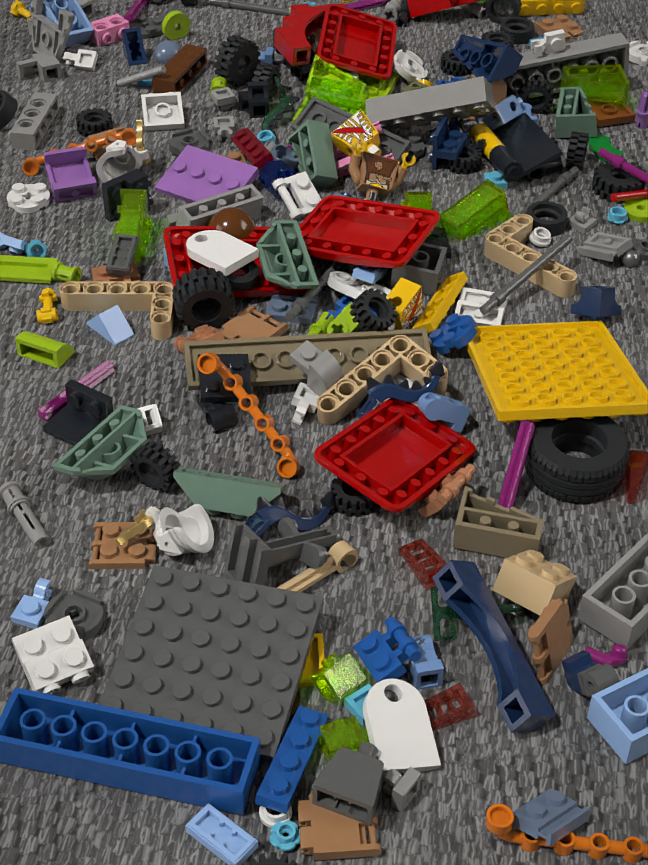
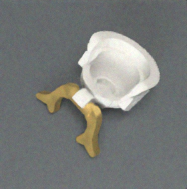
[96,119,151,183]
[114,504,214,556]

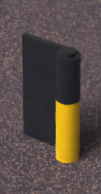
[470,112,563,181]

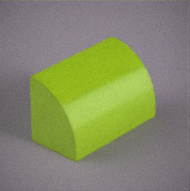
[15,331,75,369]

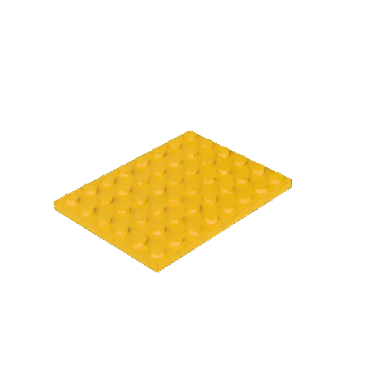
[465,321,648,423]

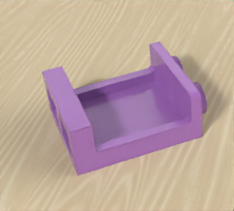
[44,146,97,203]

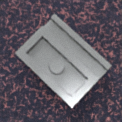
[577,232,633,262]

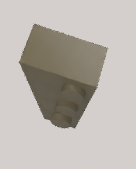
[453,486,544,558]

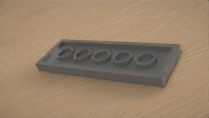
[291,96,412,162]

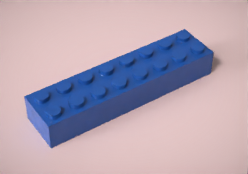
[0,687,261,815]

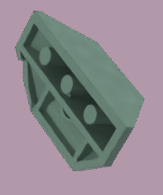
[256,220,319,289]
[53,405,148,481]
[173,467,286,519]

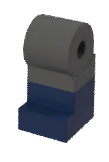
[562,650,619,697]

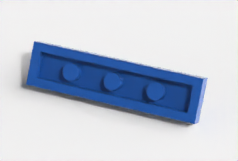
[255,706,328,814]

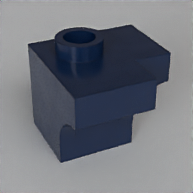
[571,285,621,321]

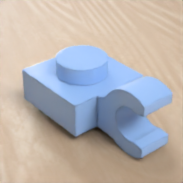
[0,232,30,255]
[11,578,53,629]

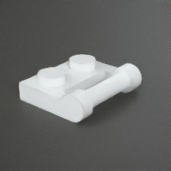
[272,171,321,220]

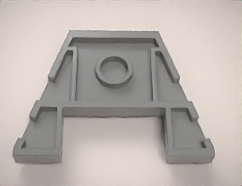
[29,0,75,62]

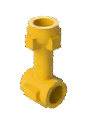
[10,0,32,18]
[36,288,58,324]

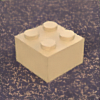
[492,550,577,616]

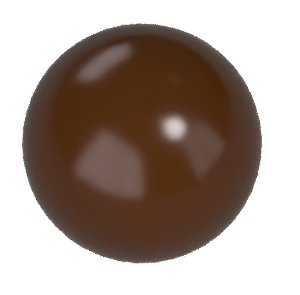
[208,207,256,239]

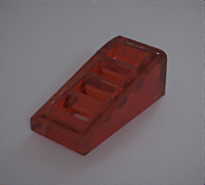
[626,450,648,504]
[398,539,447,591]
[424,683,477,731]

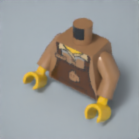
[348,139,416,202]

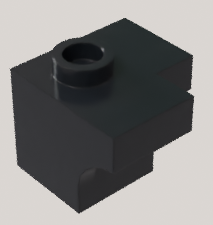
[238,81,269,118]

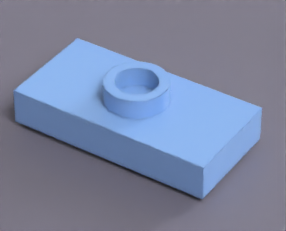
[352,265,388,284]
[185,803,258,865]

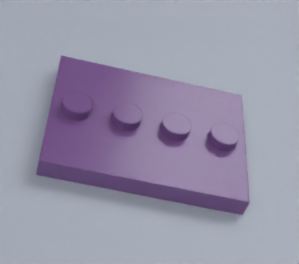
[155,145,259,203]

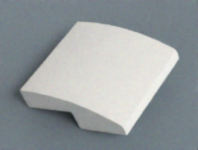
[455,287,508,326]

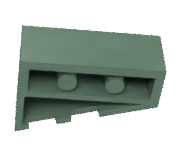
[556,87,597,138]
[286,119,338,188]

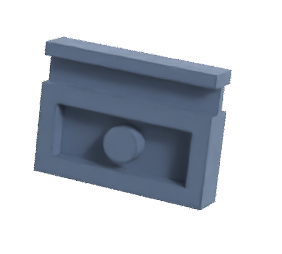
[265,295,318,325]
[512,788,590,846]

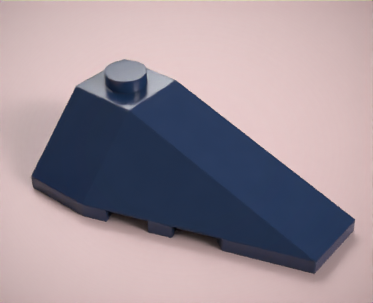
[452,35,523,83]

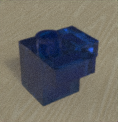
[258,160,298,199]

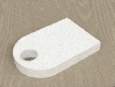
[186,230,259,276]
[327,271,391,299]
[363,679,441,775]

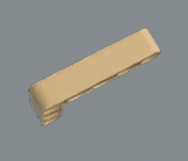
[484,214,577,298]
[59,281,175,340]
[316,335,448,425]

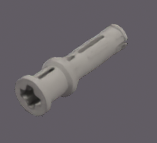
[382,0,402,22]
[0,481,51,550]

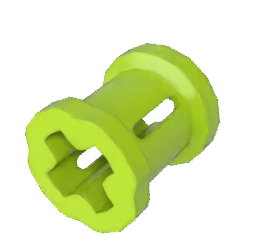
[209,76,228,97]
[51,261,82,282]

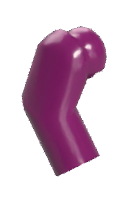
[585,644,628,668]

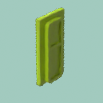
[0,255,58,284]

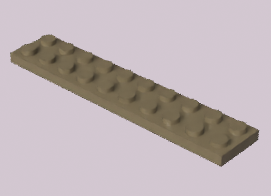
[183,328,432,391]

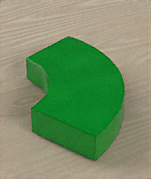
[588,134,623,162]

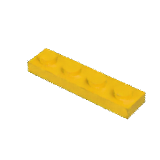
[518,0,585,16]
[412,271,468,335]

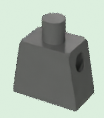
[312,742,384,826]

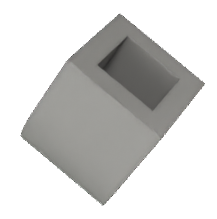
[16,53,62,83]
[289,340,343,396]

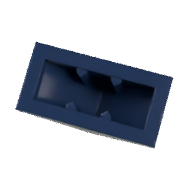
[121,27,147,66]

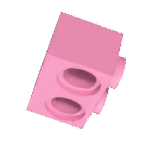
[89,14,130,47]

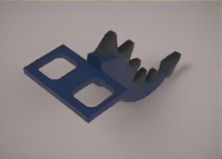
[429,117,486,152]
[355,360,445,419]
[245,491,335,537]

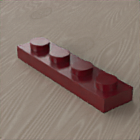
[231,127,274,170]

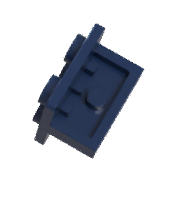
[430,116,468,170]

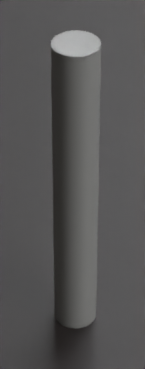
[117,65,166,87]

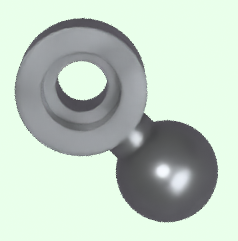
[621,240,648,268]

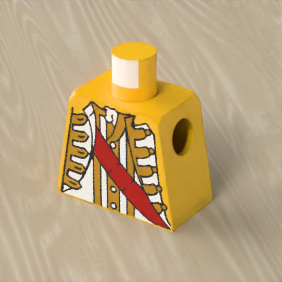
[331,110,382,157]
[386,277,423,330]

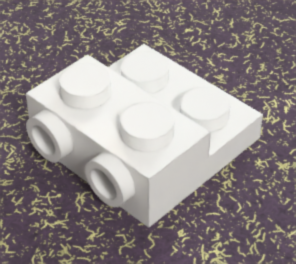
[141,92,185,131]
[12,615,94,695]

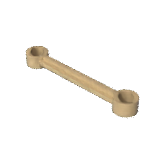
[277,540,359,592]

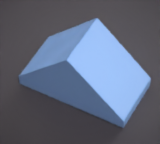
[86,305,134,346]

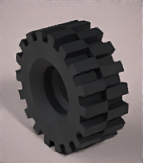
[214,35,261,88]
[592,160,646,204]

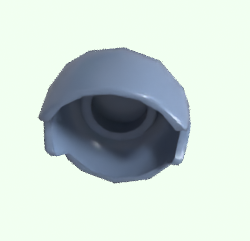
[155,40,181,64]
[271,144,299,172]

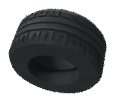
[525,416,630,504]

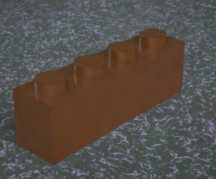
[151,44,207,94]

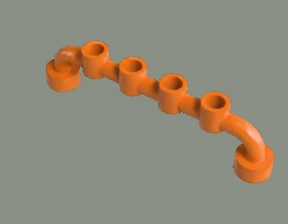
[22,128,137,176]
[197,353,300,478]
[485,804,648,864]

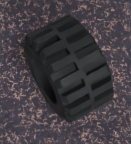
[172,267,236,330]

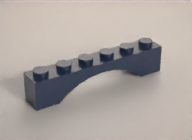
[432,560,555,733]

